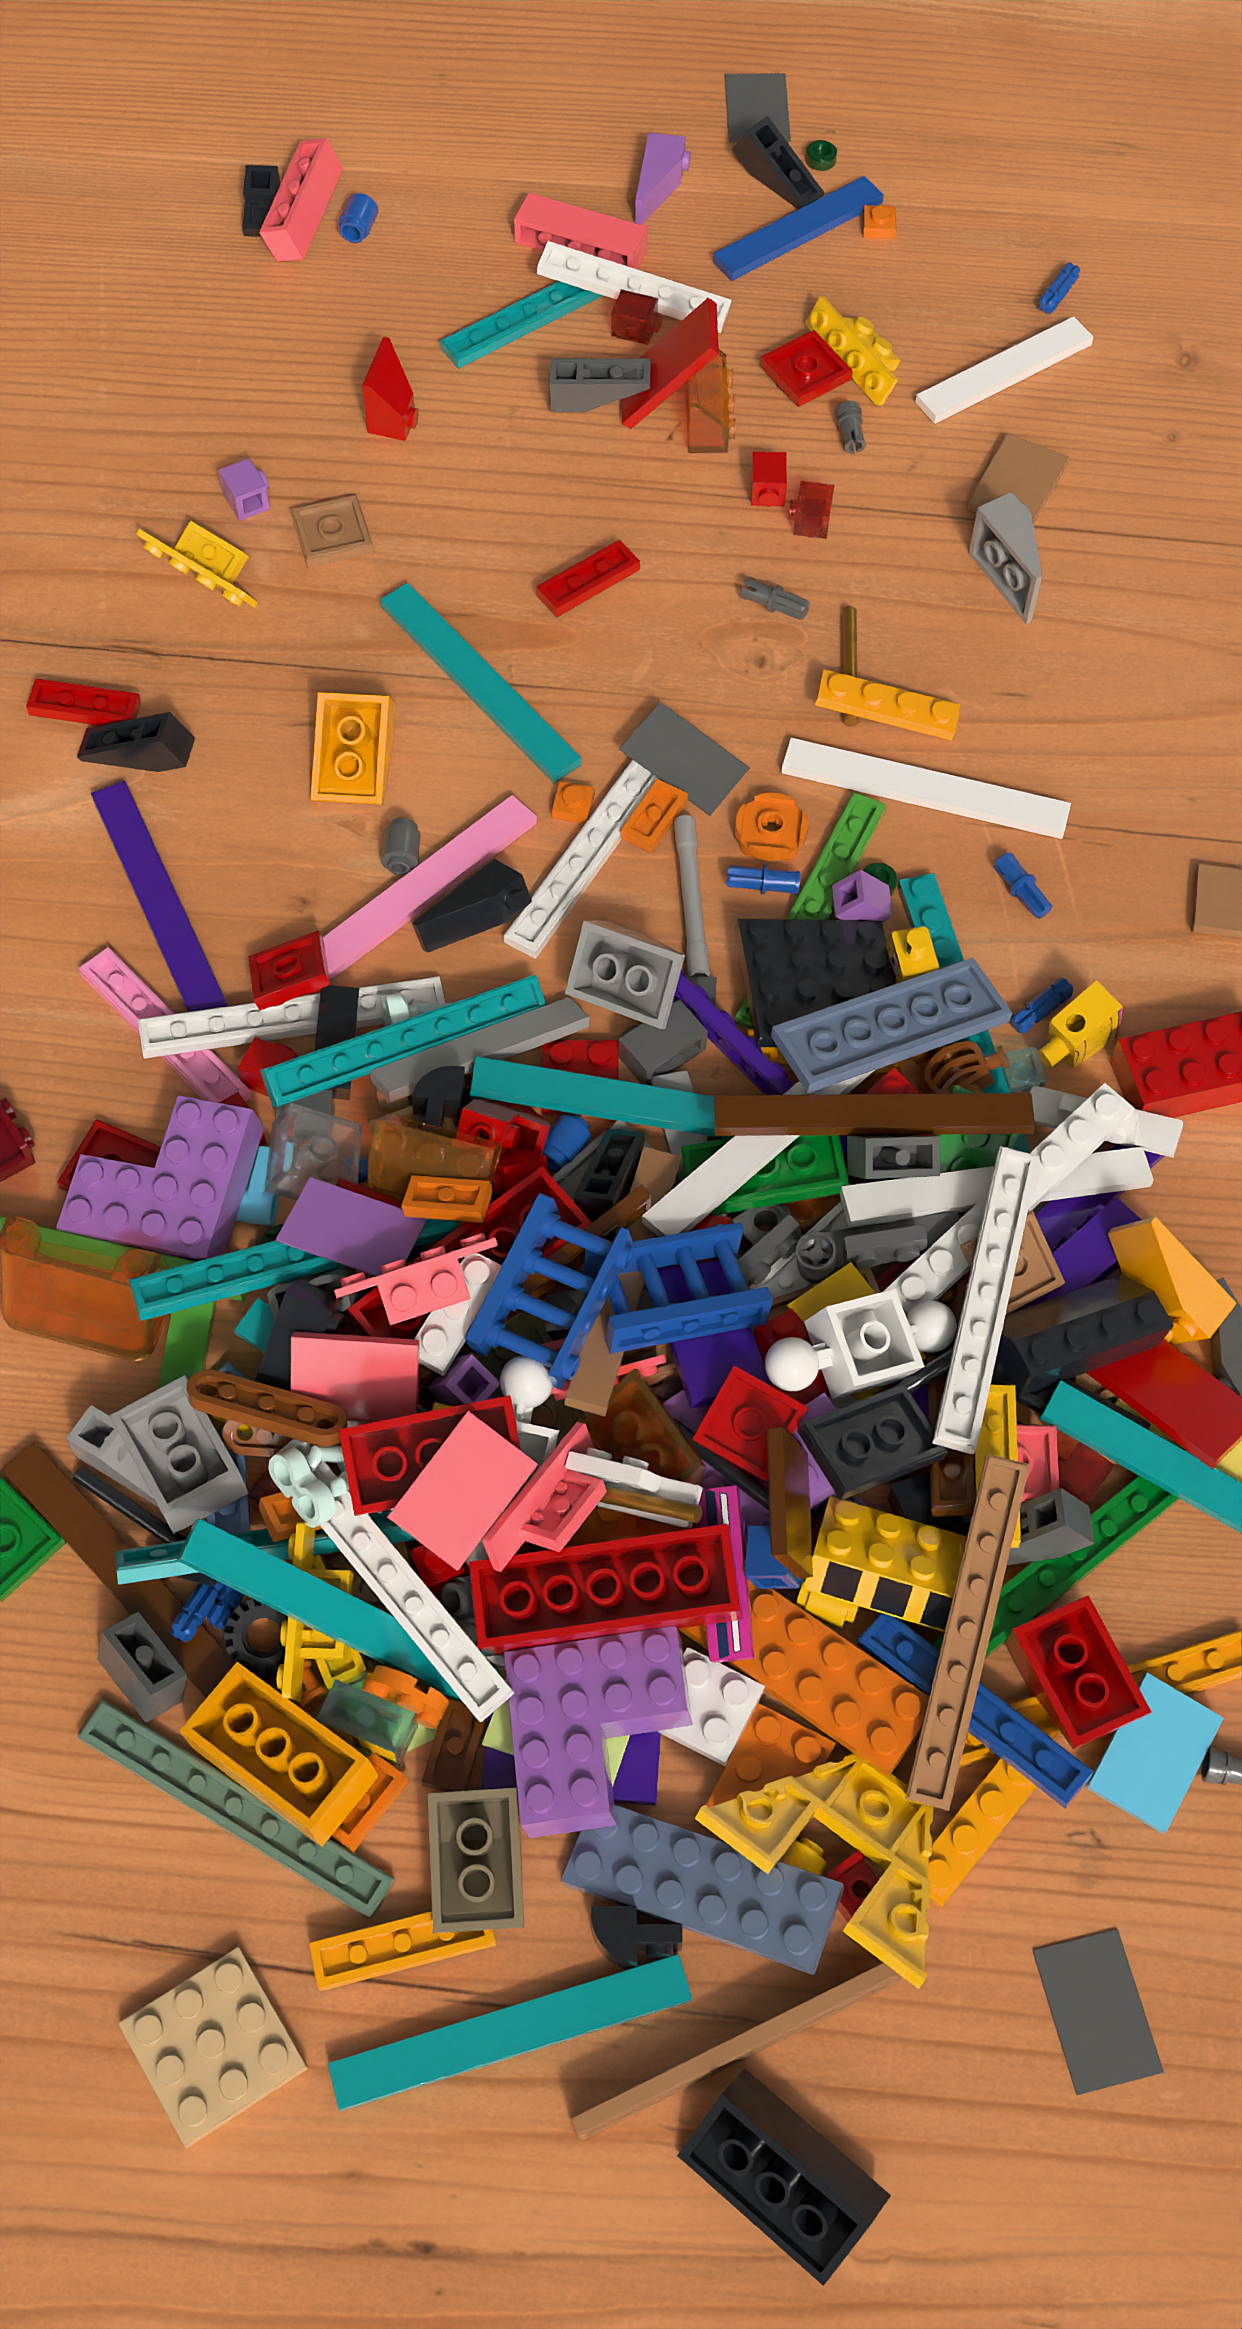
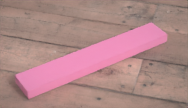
[78,947,252,1103]

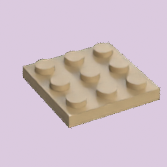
[119,1947,308,2148]

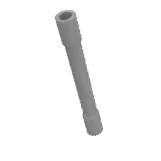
[674,815,711,977]

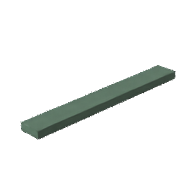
[77,1700,395,1920]

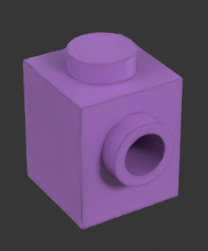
[218,458,270,521]
[832,869,893,922]
[428,1354,500,1406]

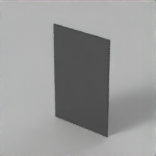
[725,73,791,143]
[619,702,750,816]
[1033,1929,1164,2095]

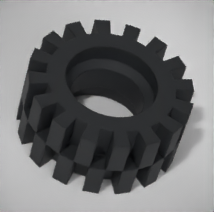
[224,1598,288,1675]

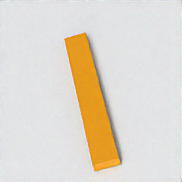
[959,1629,1242,1768]

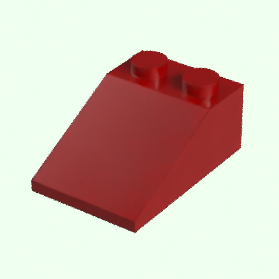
[1005,1595,1152,1750]

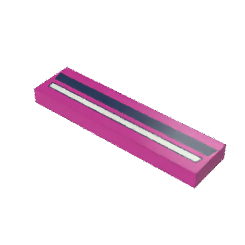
[698,1485,755,1663]

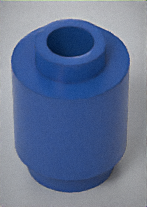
[339,193,379,243]
[542,1114,591,1173]

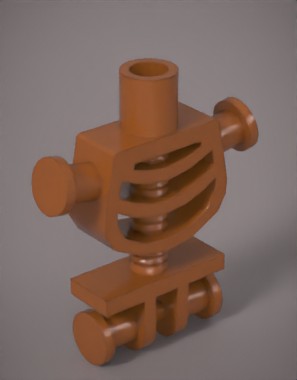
[912,1041,1010,1094]

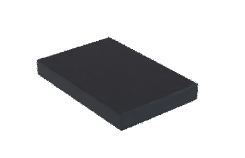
[797,1384,948,1501]

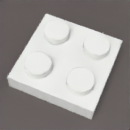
[658,1647,765,1767]

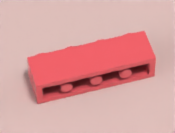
[259,138,343,262]
[514,193,647,269]

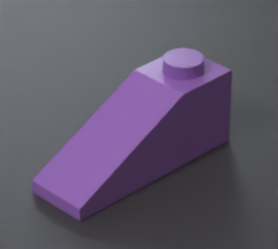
[635,133,691,225]

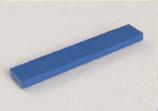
[713,176,884,281]
[858,1613,1093,1808]

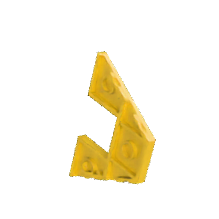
[695,1754,933,1989]

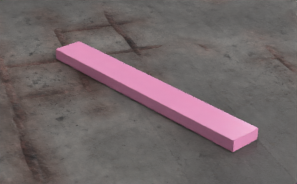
[315,795,537,993]

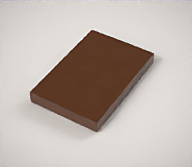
[767,1427,813,1579]

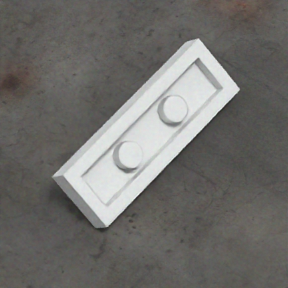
[414,1253,502,1376]

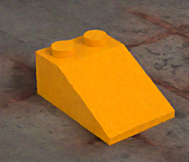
[311,692,396,805]
[1108,1216,1237,1345]

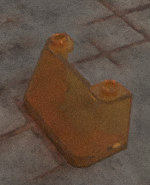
[0,1214,169,1362]

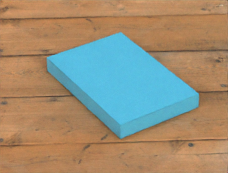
[1085,1673,1224,1834]

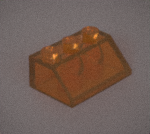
[686,349,735,453]
[368,1114,502,1201]
[577,1368,706,1524]

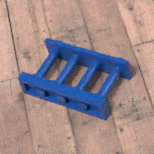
[465,1193,635,1390]
[582,1222,773,1354]

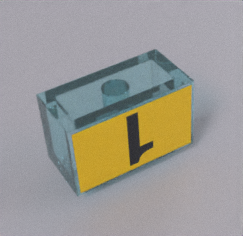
[316,1679,418,1766]

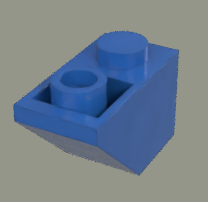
[745,1520,814,1589]

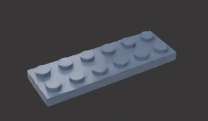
[771,958,1012,1094]
[561,1805,844,1975]

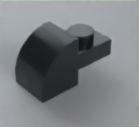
[242,165,280,237]
[412,1066,465,1153]
[591,1906,683,1969]

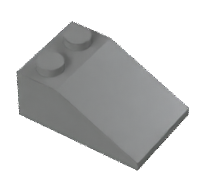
[969,492,1042,624]
[565,920,685,1029]
[110,1375,249,1534]

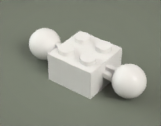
[765,1289,957,1400]
[466,1355,559,1566]

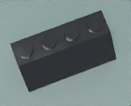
[997,1274,1174,1397]
[677,2068,891,2286]

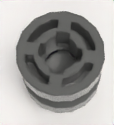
[796,1231,837,1284]

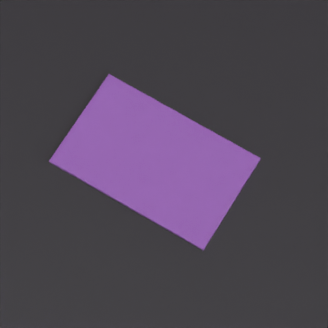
[276,1177,428,1276]

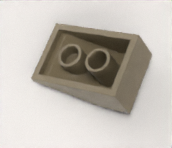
[428,1788,524,1933]

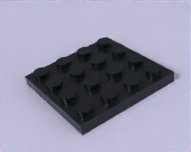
[735,919,896,1047]

